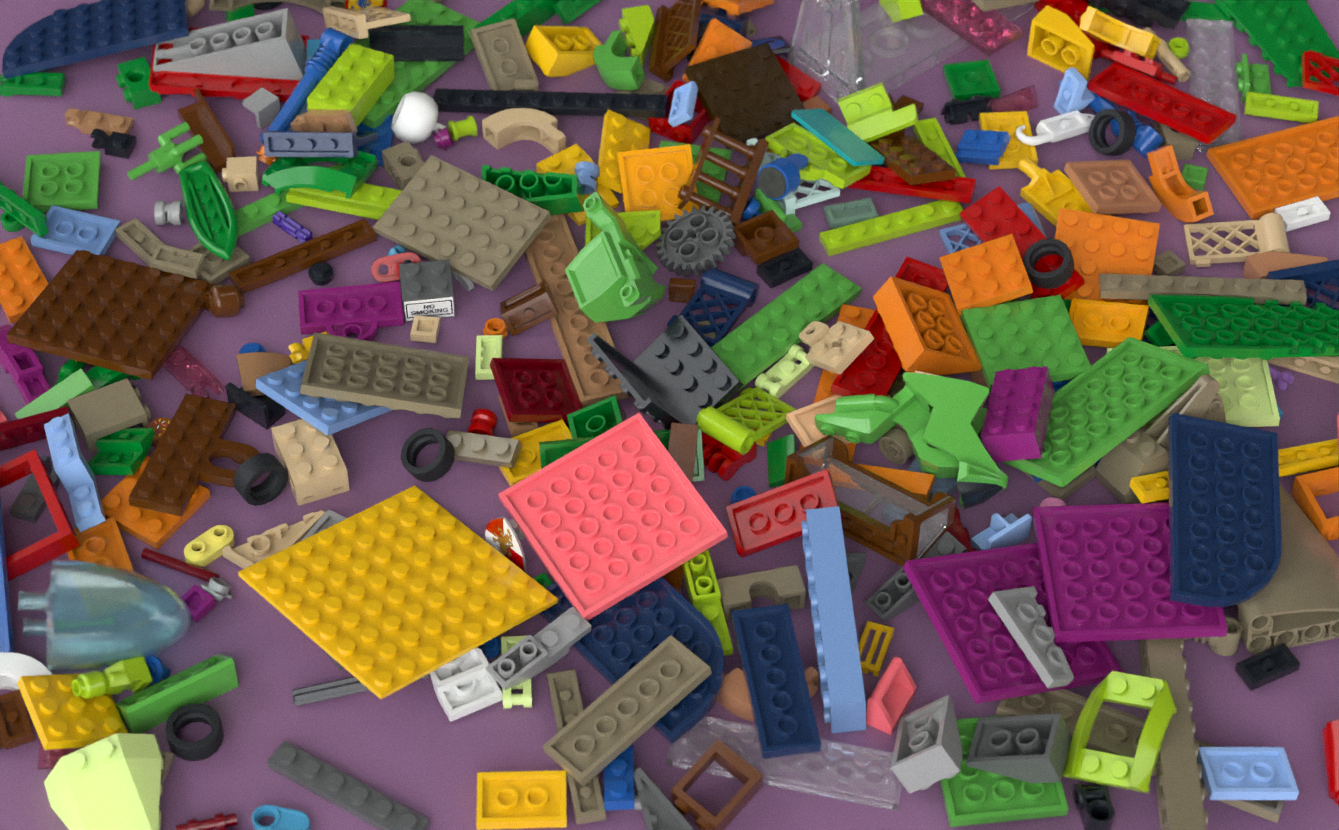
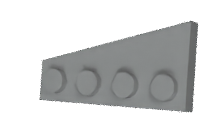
[988,586,1074,688]

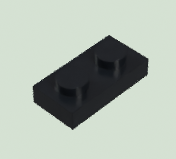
[757,247,813,288]
[1235,643,1300,691]

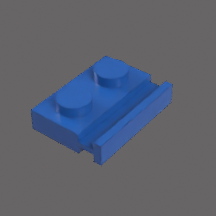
[954,129,1011,165]

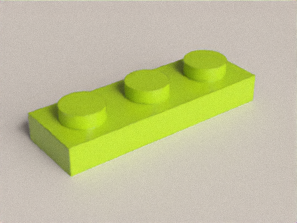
[1244,91,1319,123]

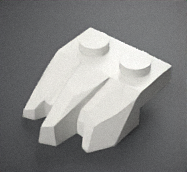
[430,647,503,722]

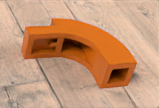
[1147,145,1214,222]

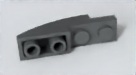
[865,531,968,622]

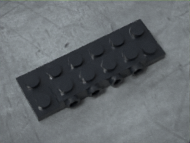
[1087,0,1191,30]

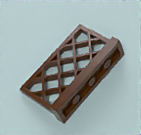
[649,0,702,83]

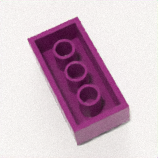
[981,366,1055,462]

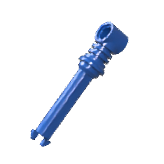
[260,27,353,144]
[1059,80,1164,159]

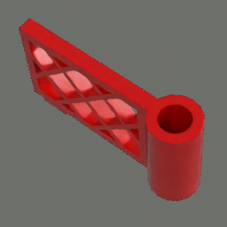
[1302,50,1339,96]

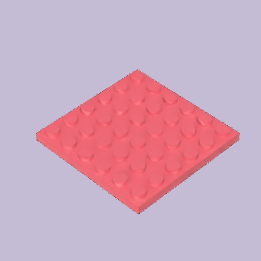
[498,413,728,621]

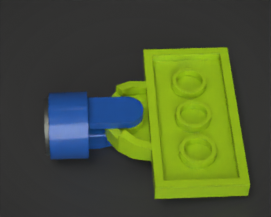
[758,123,871,200]

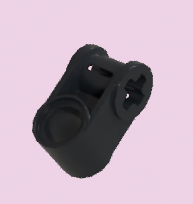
[1073,783,1114,830]

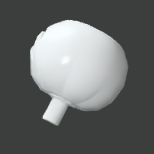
[391,91,447,145]

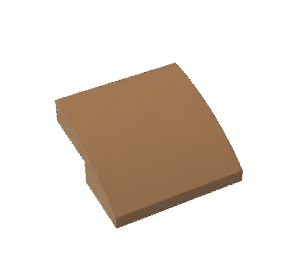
[236,352,291,400]

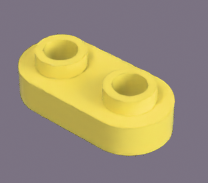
[184,525,235,568]

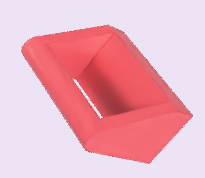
[866,657,917,735]

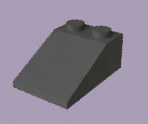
[966,713,1072,783]

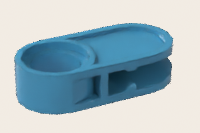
[252,805,311,830]

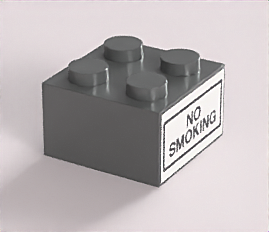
[399,259,456,322]

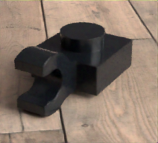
[90,129,137,159]

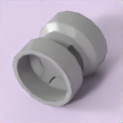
[154,201,184,225]

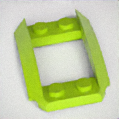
[1063,671,1177,794]

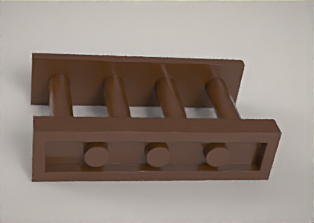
[677,117,769,226]

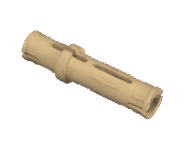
[1143,28,1191,82]

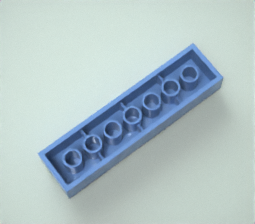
[801,506,866,733]

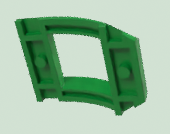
[262,150,378,199]

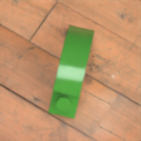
[593,30,646,90]

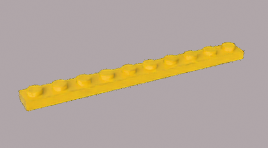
[1129,438,1339,504]

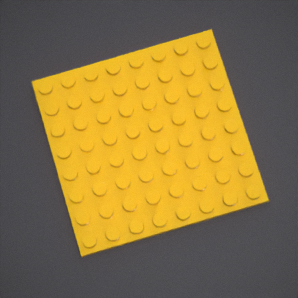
[239,485,558,699]

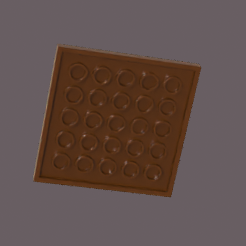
[6,250,217,380]

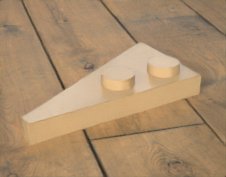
[222,510,325,569]

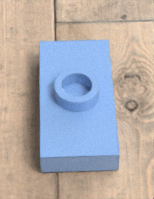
[668,81,698,127]

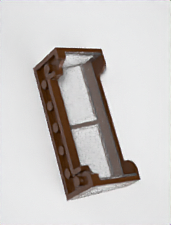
[784,435,956,566]

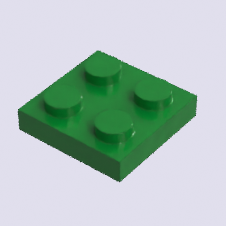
[942,59,1001,101]

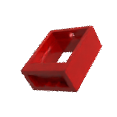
[649,80,711,144]

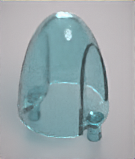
[18,559,192,671]

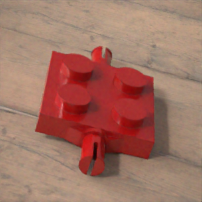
[1101,48,1178,86]

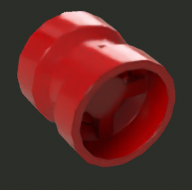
[467,409,498,436]

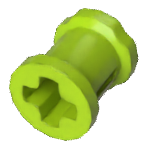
[448,115,477,142]

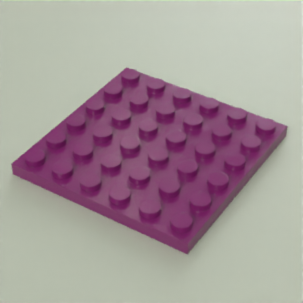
[1032,503,1227,643]
[903,543,1123,704]

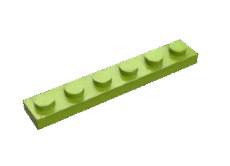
[819,200,963,256]

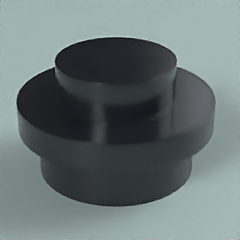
[308,262,334,286]

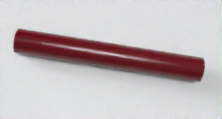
[141,548,219,582]

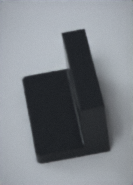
[225,382,285,430]

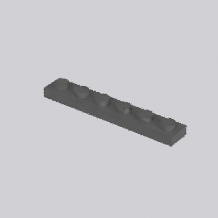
[267,741,430,830]

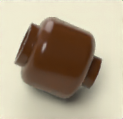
[205,284,245,318]

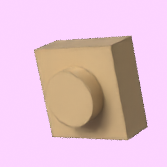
[410,315,441,343]

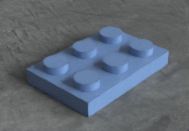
[30,205,121,255]

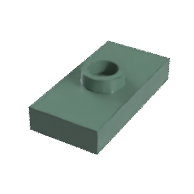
[823,197,878,229]

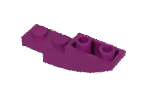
[0,324,51,405]

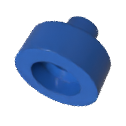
[741,196,762,221]

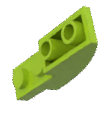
[682,549,733,656]

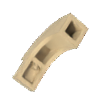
[482,108,566,154]

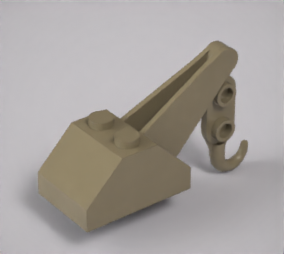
[1095,374,1226,504]

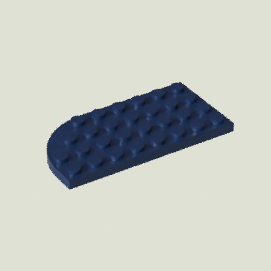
[2,0,189,79]
[1168,413,1282,607]
[539,577,725,744]

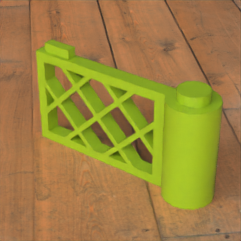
[696,387,797,455]

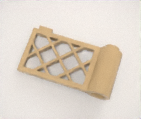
[1183,213,1290,267]

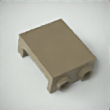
[67,378,151,453]

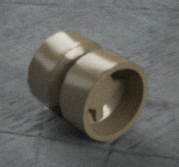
[878,423,913,465]

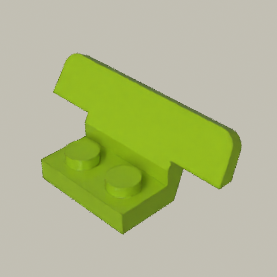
[838,82,918,143]

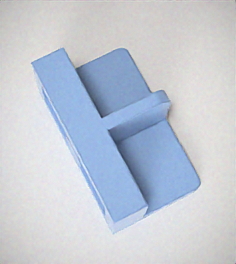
[970,513,1032,551]

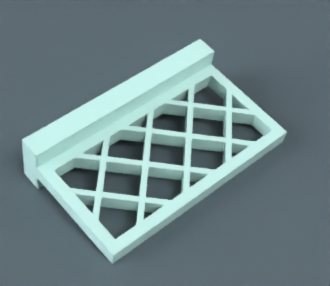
[747,138,840,215]

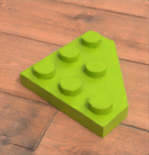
[585,210,661,251]

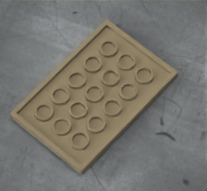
[373,155,551,292]
[300,333,469,419]

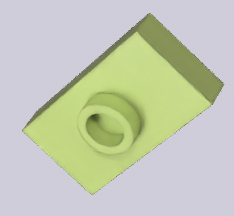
[475,335,503,380]

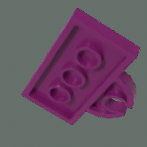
[298,281,404,341]

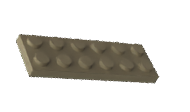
[542,635,712,786]

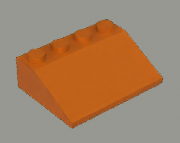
[873,276,982,375]

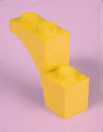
[1079,6,1161,60]

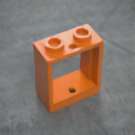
[1291,467,1339,541]

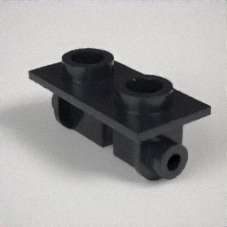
[940,95,993,125]

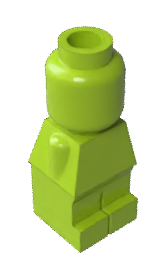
[71,656,152,699]

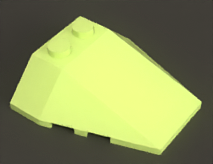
[44,733,164,830]

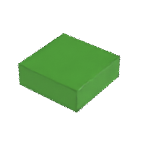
[1182,164,1209,191]

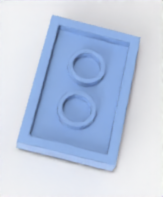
[1197,747,1299,800]

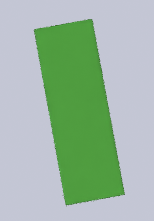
[14,368,96,419]

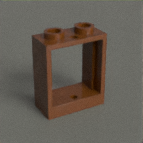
[671,739,764,830]

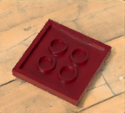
[490,358,583,422]

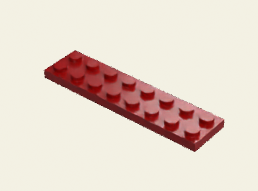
[830,257,949,396]

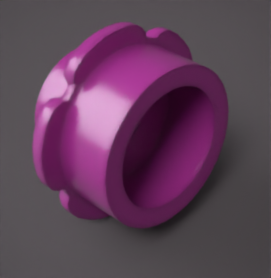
[434,128,453,151]

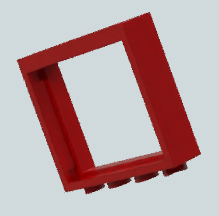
[0,449,81,581]

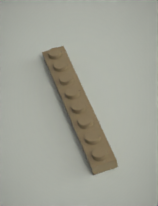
[1098,274,1307,305]

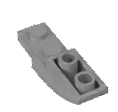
[486,606,591,690]

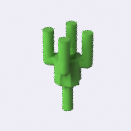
[127,122,207,181]

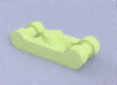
[755,344,814,399]

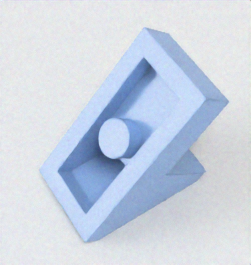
[1053,67,1095,115]

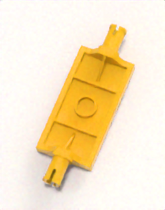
[1018,157,1112,227]

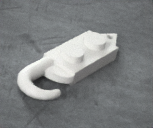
[1016,110,1095,146]

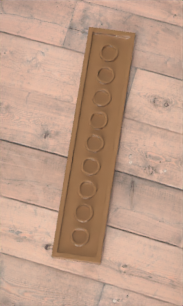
[524,214,632,408]

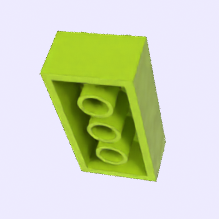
[307,43,395,127]

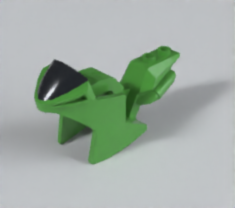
[814,372,1009,510]

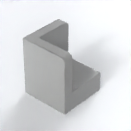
[242,88,280,129]

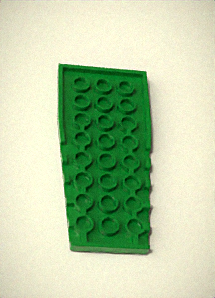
[1213,0,1339,88]
[1148,294,1339,360]

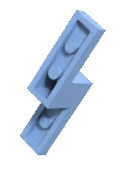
[44,414,106,532]

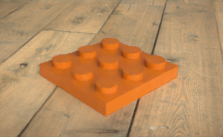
[939,234,1033,316]
[101,456,211,550]

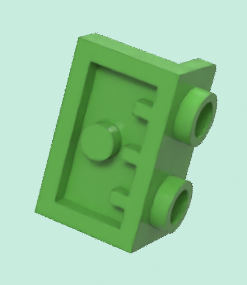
[1235,54,1271,102]

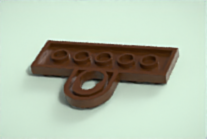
[129,393,260,516]

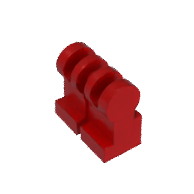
[702,432,756,481]

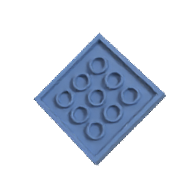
[255,360,391,436]

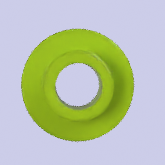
[1167,37,1190,59]

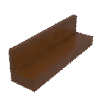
[177,88,236,174]

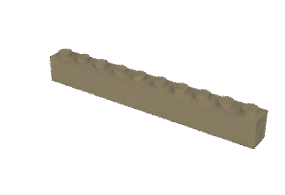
[1138,638,1208,830]

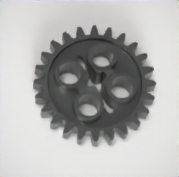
[655,205,736,277]

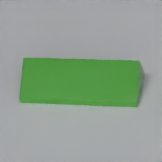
[115,653,239,734]

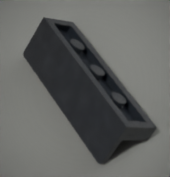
[369,25,464,61]

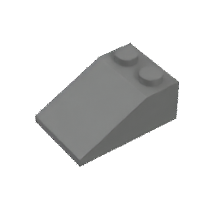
[891,695,963,794]

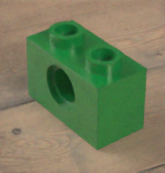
[115,57,162,110]

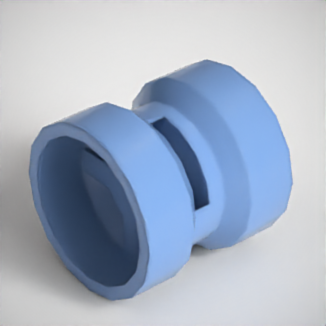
[574,161,600,194]

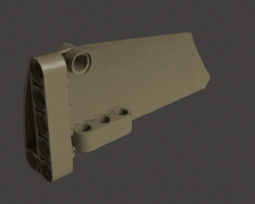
[1237,483,1339,654]

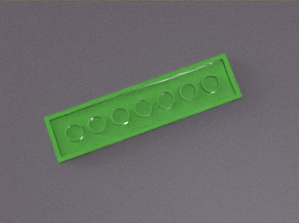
[711,263,862,391]

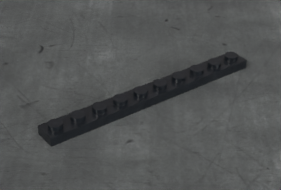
[433,88,669,118]

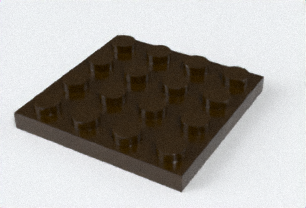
[684,42,805,149]

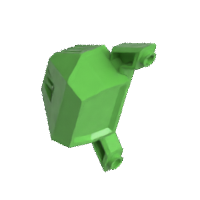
[565,192,666,323]

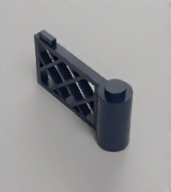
[667,268,759,347]

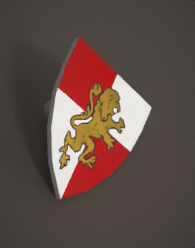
[485,517,526,573]

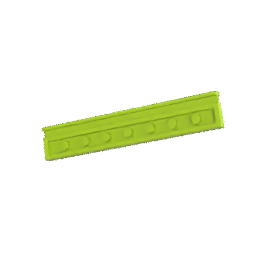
[286,183,402,220]

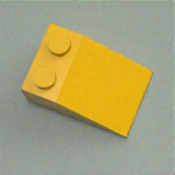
[1027,5,1095,83]
[525,25,603,78]
[536,144,619,226]

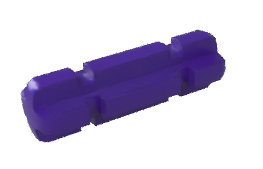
[272,211,313,243]

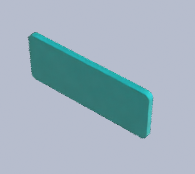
[791,109,885,166]

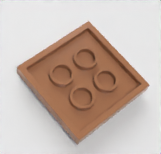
[1064,160,1162,215]

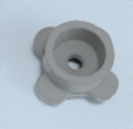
[201,577,233,601]

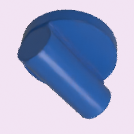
[144,655,171,684]

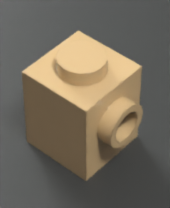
[222,156,259,192]

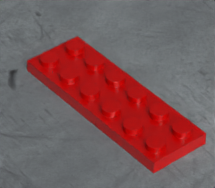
[1087,62,1237,144]
[959,186,1085,299]

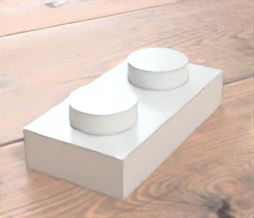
[1274,197,1331,232]

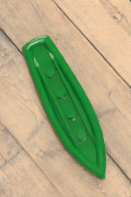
[179,161,239,261]

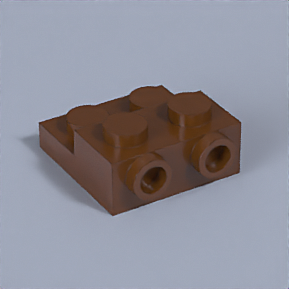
[733,210,799,265]

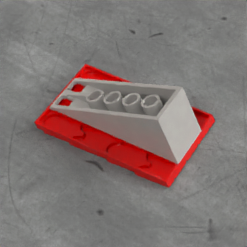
[149,8,310,102]

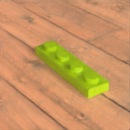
[913,117,966,178]

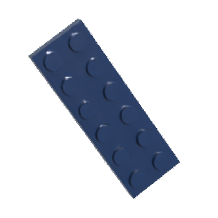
[731,604,821,759]

